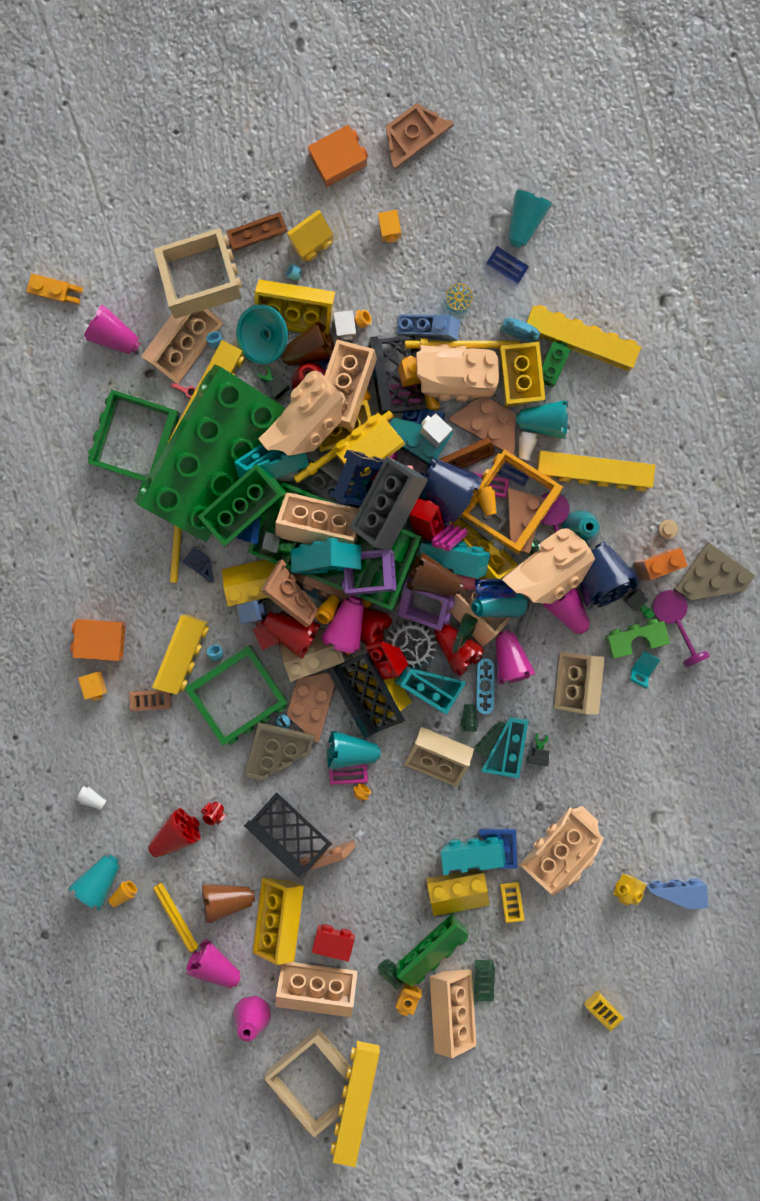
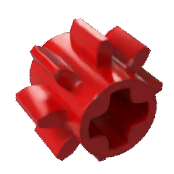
[201,801,226,826]

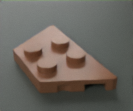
[386,103,454,170]
[448,397,516,454]
[287,673,335,743]

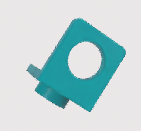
[630,651,660,689]

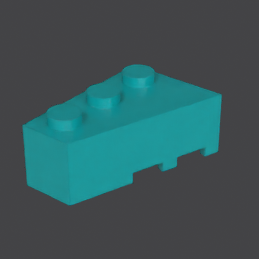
[393,667,466,715]

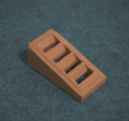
[129,690,171,711]

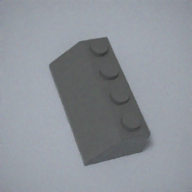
[349,456,428,550]

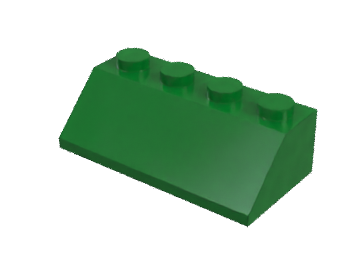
[198,464,287,547]
[396,913,469,987]

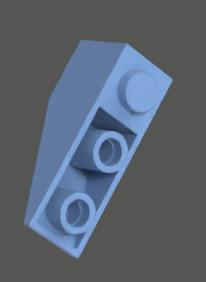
[397,315,460,341]
[646,878,709,909]

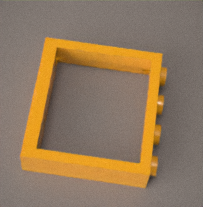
[461,449,563,554]

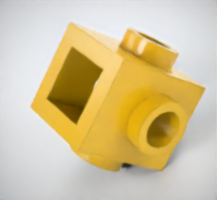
[613,873,647,906]

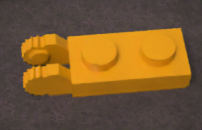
[26,273,83,305]

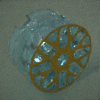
[445,283,473,314]

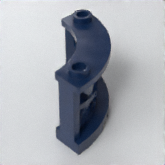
[329,450,385,506]

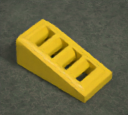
[500,882,525,923]
[584,990,624,1031]

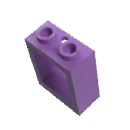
[342,549,397,596]
[398,576,455,631]

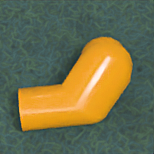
[424,394,440,411]

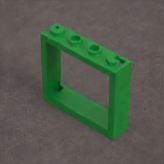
[88,389,181,481]
[184,644,288,746]

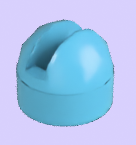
[286,263,302,281]
[206,331,223,349]
[207,645,223,661]
[275,714,291,729]

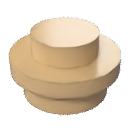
[658,520,678,539]

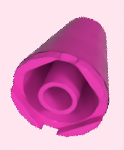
[84,305,141,355]
[542,588,590,634]
[321,596,364,653]
[496,630,536,685]
[186,939,241,988]
[233,996,271,1042]

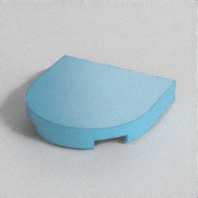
[500,318,540,343]

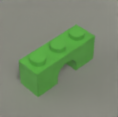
[605,618,670,659]

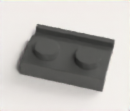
[460,501,508,542]

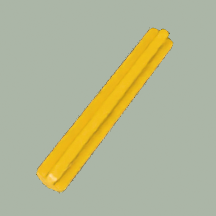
[153,883,198,952]

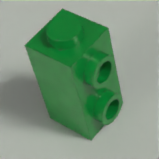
[542,341,571,388]

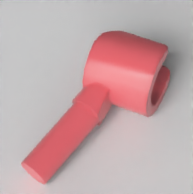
[171,383,196,399]

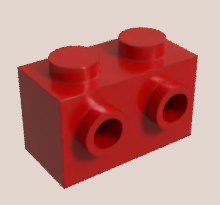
[409,499,444,541]
[311,924,355,962]

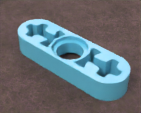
[476,658,494,714]

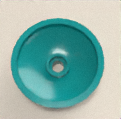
[236,305,288,364]

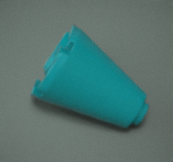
[508,190,552,248]
[516,400,568,439]
[562,510,600,547]
[471,582,527,618]
[327,731,381,770]
[68,854,120,911]

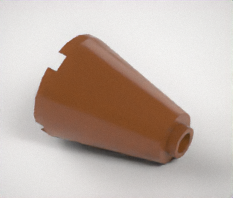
[202,884,255,923]

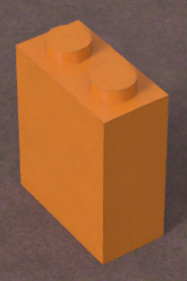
[308,124,368,187]
[634,548,688,580]
[70,619,126,661]

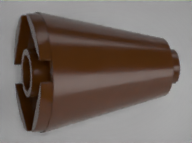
[281,321,335,366]
[406,552,463,597]

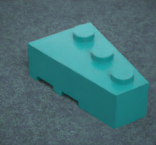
[390,418,453,465]
[234,444,309,479]
[291,538,361,575]
[419,540,490,579]
[481,716,529,779]
[441,837,506,875]

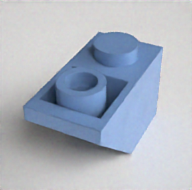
[236,600,267,624]

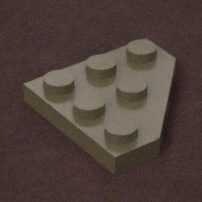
[674,542,756,600]
[244,722,314,781]

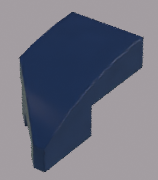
[183,546,214,583]

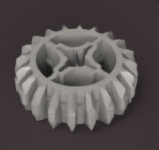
[386,619,437,669]

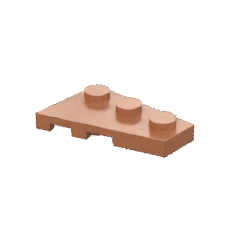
[508,488,545,554]
[261,559,318,627]
[292,573,355,603]
[293,840,356,875]

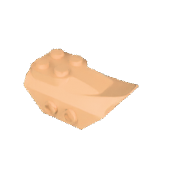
[416,344,499,402]
[258,371,343,456]
[502,529,595,604]
[519,806,604,896]

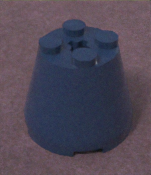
[419,458,482,526]
[580,542,640,610]

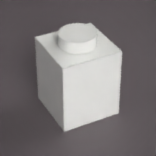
[334,310,356,342]
[420,413,453,448]

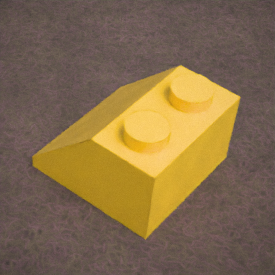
[287,209,334,263]

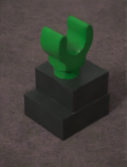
[258,366,291,401]
[259,532,295,556]
[622,588,655,620]
[527,733,550,766]

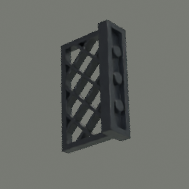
[368,336,427,416]
[328,652,405,739]
[244,792,332,880]

